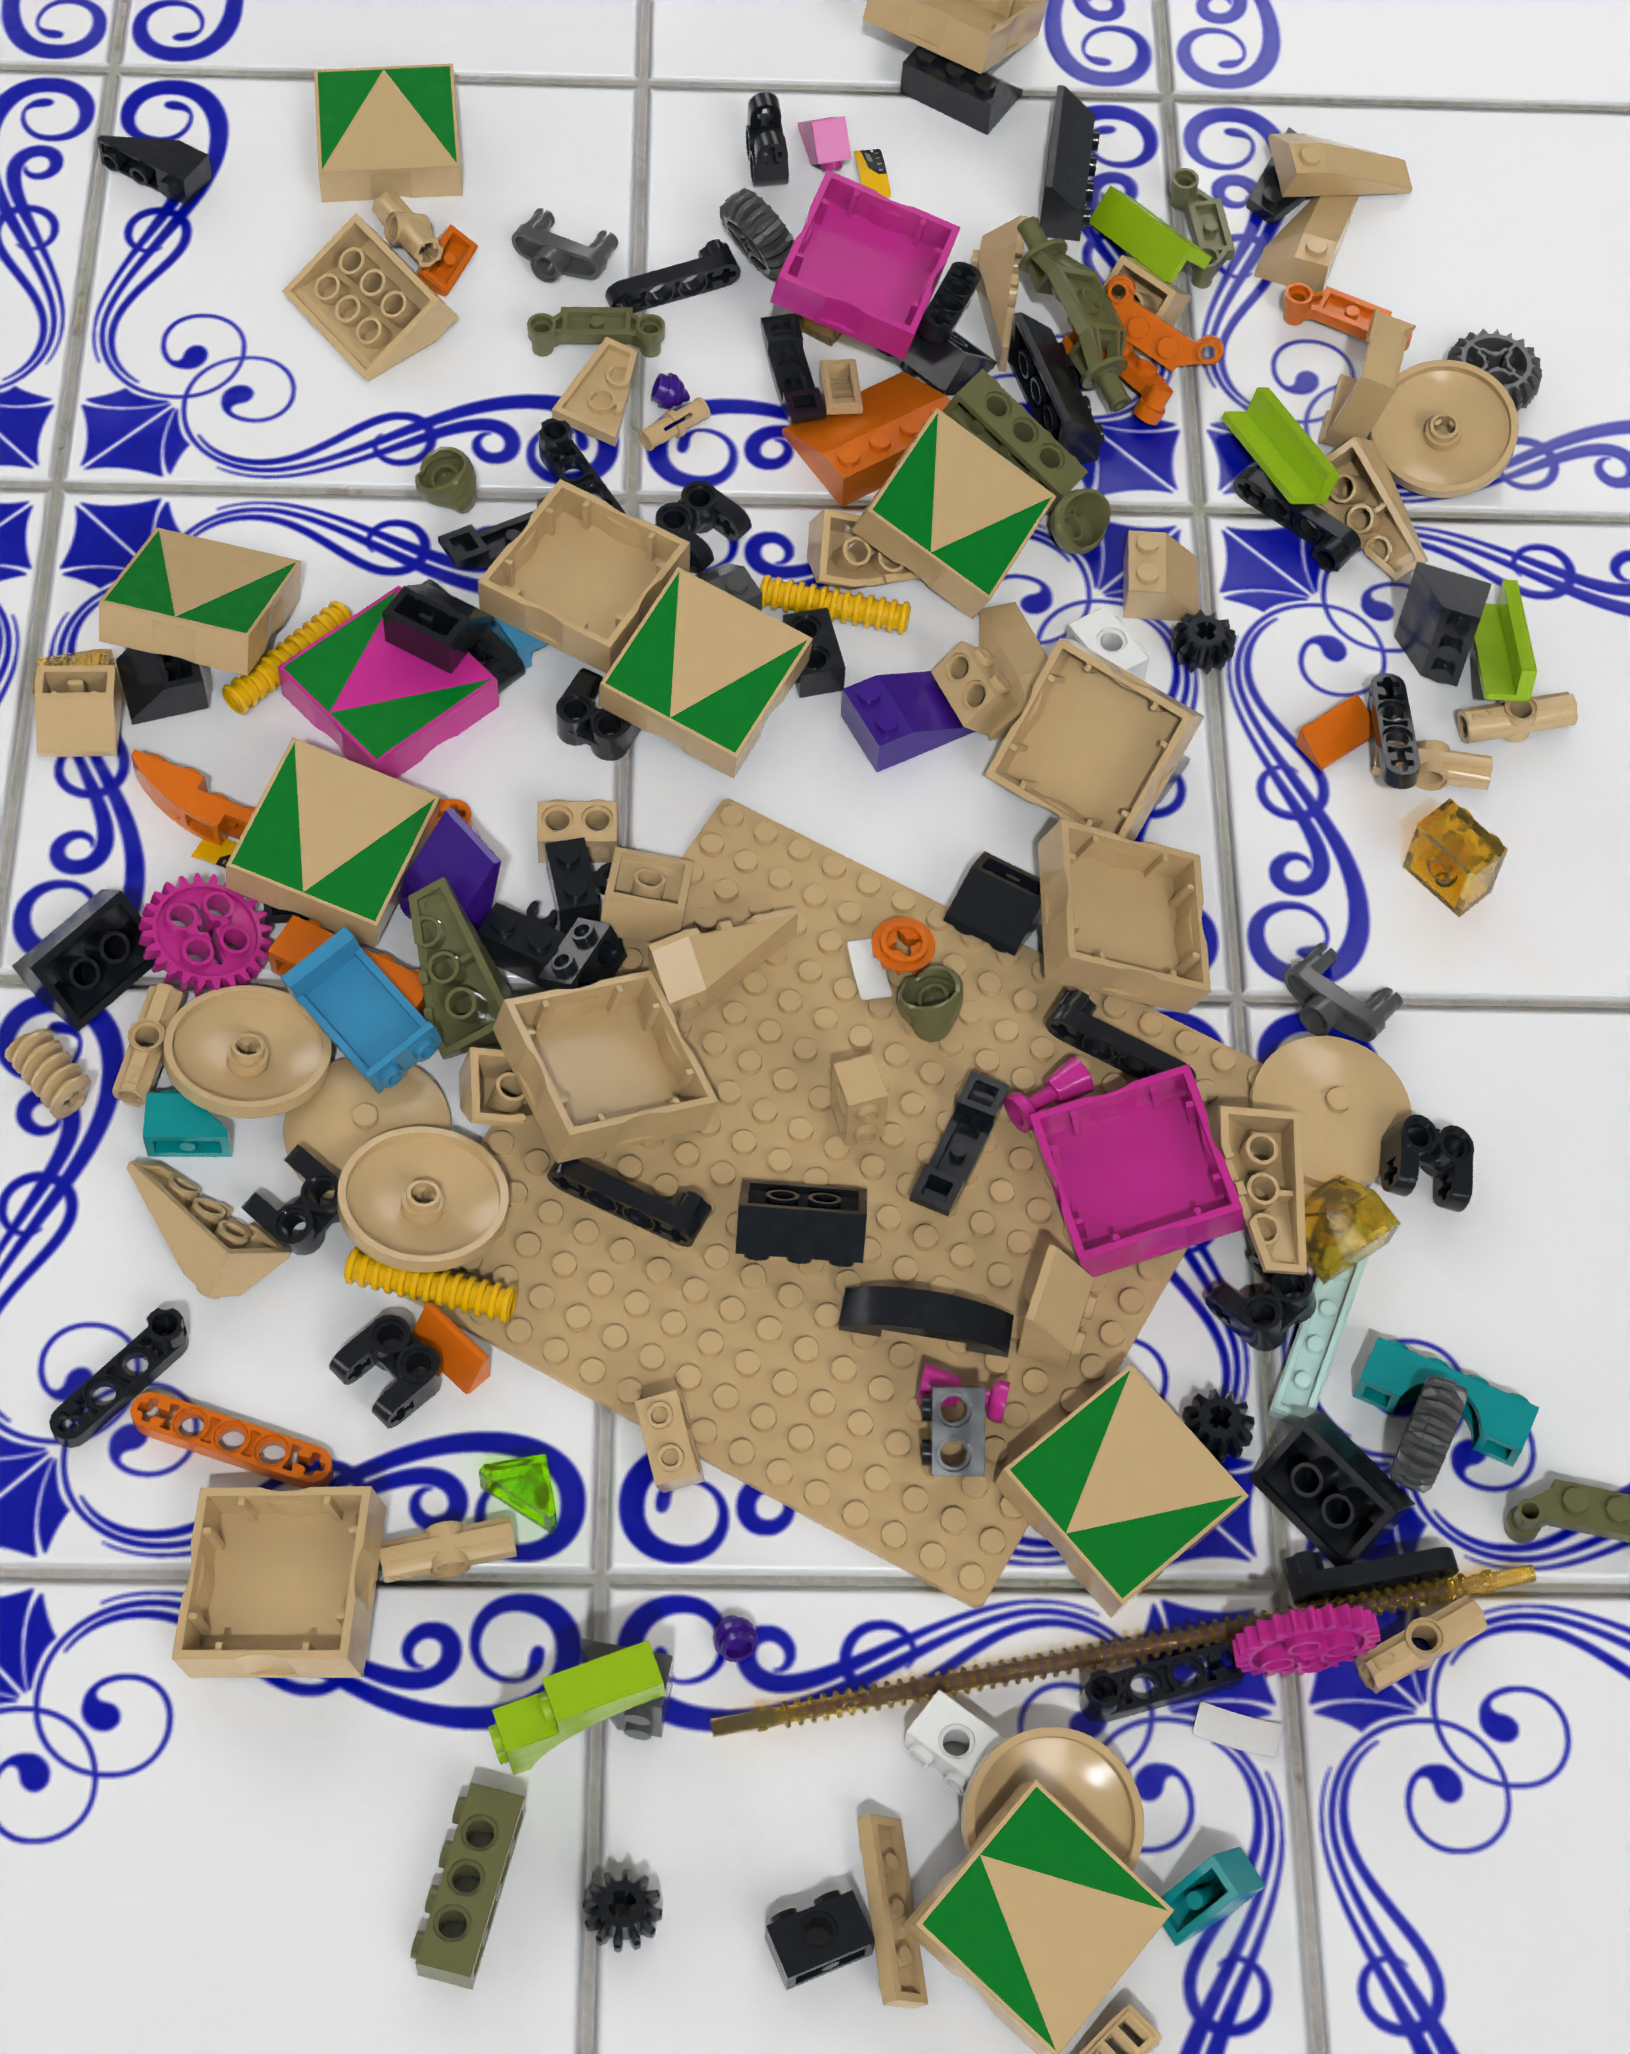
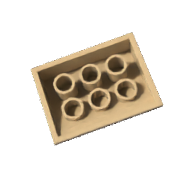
[282,213,459,381]

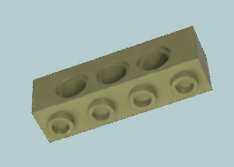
[943,368,1088,514]
[410,1783,526,1990]

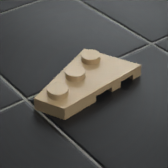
[552,337,638,447]

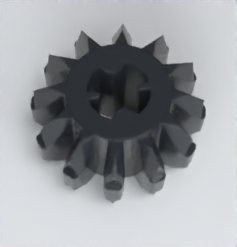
[1171,609,1236,675]
[1182,1388,1255,1464]
[582,1869,662,1953]

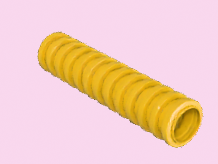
[760,575,911,635]
[222,601,352,715]
[344,1247,517,1324]

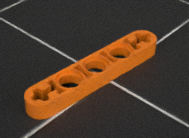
[130,1392,334,1489]

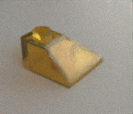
[1304,1174,1401,1284]

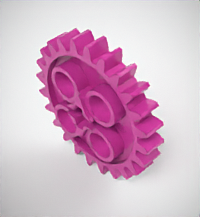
[138,873,273,997]
[1231,1604,1381,1677]

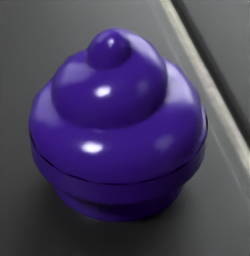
[651,372,690,410]
[712,1615,758,1662]

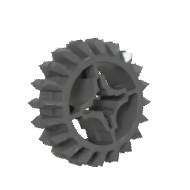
[720,188,794,281]
[1446,329,1542,412]
[1390,1375,1468,1493]

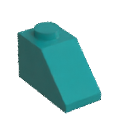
[143,1090,232,1157]
[1161,1847,1266,1946]

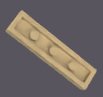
[857,1814,928,2009]

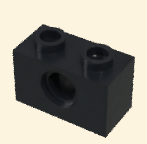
[765,1890,875,1991]

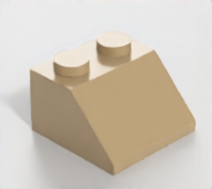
[1103,255,1192,355]
[1123,530,1199,621]
[600,846,694,943]
[1017,1244,1098,1370]

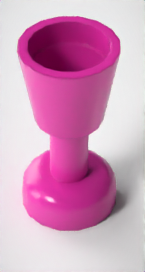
[1004,1057,1094,1133]
[917,1363,1011,1424]

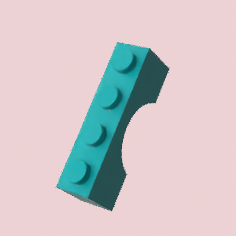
[1353,1337,1540,1467]

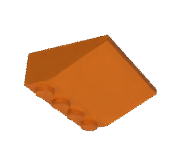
[782,371,951,507]

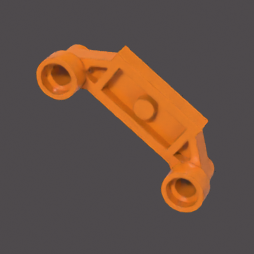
[1106,274,1224,372]
[1283,282,1412,351]
[1061,330,1173,425]

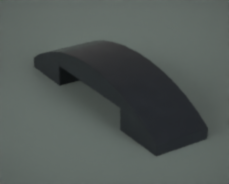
[760,313,827,423]
[438,497,545,569]
[909,1071,1010,1216]
[839,1286,1014,1358]

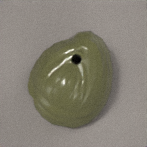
[415,447,477,513]
[1050,488,1111,554]
[897,965,963,1043]

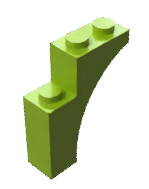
[488,1640,666,1775]

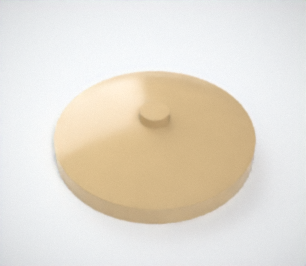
[1370,360,1519,498]
[164,985,332,1119]
[1248,1036,1412,1191]
[283,1057,451,1201]
[337,1126,509,1272]
[961,1727,1144,1871]

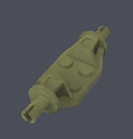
[1017,216,1131,412]

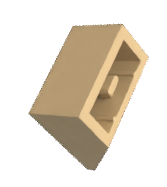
[34,665,122,757]

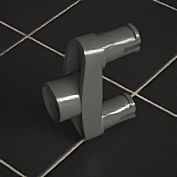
[511,208,618,283]
[1284,943,1403,1042]

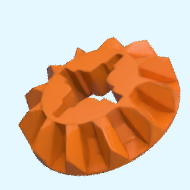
[871,917,936,976]

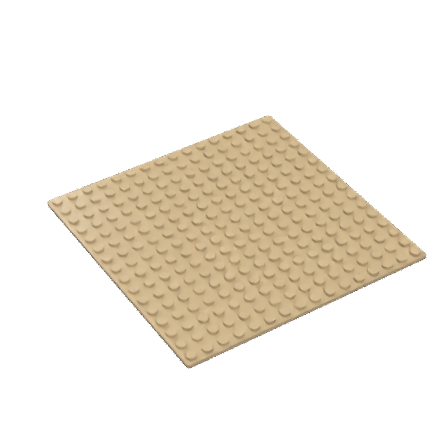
[394,799,1263,1609]

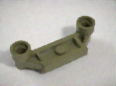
[1170,168,1235,289]
[527,307,665,358]
[1504,1479,1630,1544]

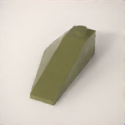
[408,877,514,1059]

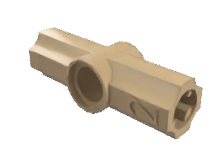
[372,191,444,267]
[1457,691,1578,744]
[1371,740,1493,791]
[112,983,185,1107]
[380,1516,517,1583]
[1354,1595,1488,1694]

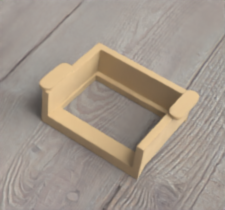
[1318,309,1416,448]

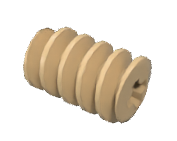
[4,1029,92,1119]

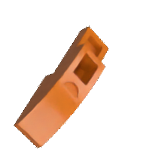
[131,749,255,846]

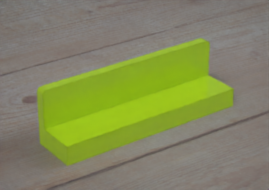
[1090,185,1212,284]
[1222,387,1340,504]
[1473,580,1537,702]

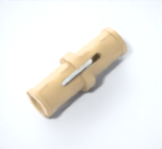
[638,397,711,451]

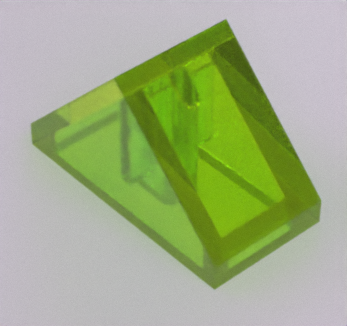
[479,1454,557,1534]

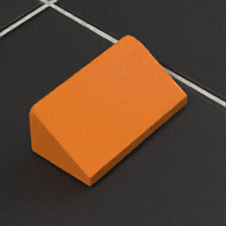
[416,224,478,297]
[1296,694,1375,771]
[412,1302,490,1394]

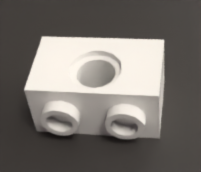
[1066,606,1149,681]
[904,1690,1006,1796]

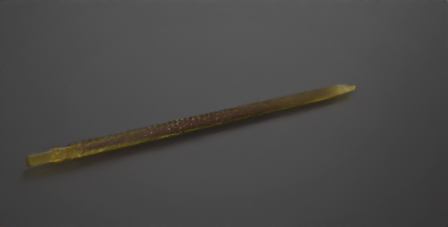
[710,1565,1536,1737]

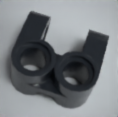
[746,92,789,186]
[655,481,752,574]
[556,668,642,761]
[1381,1114,1474,1212]
[241,1144,340,1255]
[1205,1251,1316,1351]
[329,1314,442,1428]

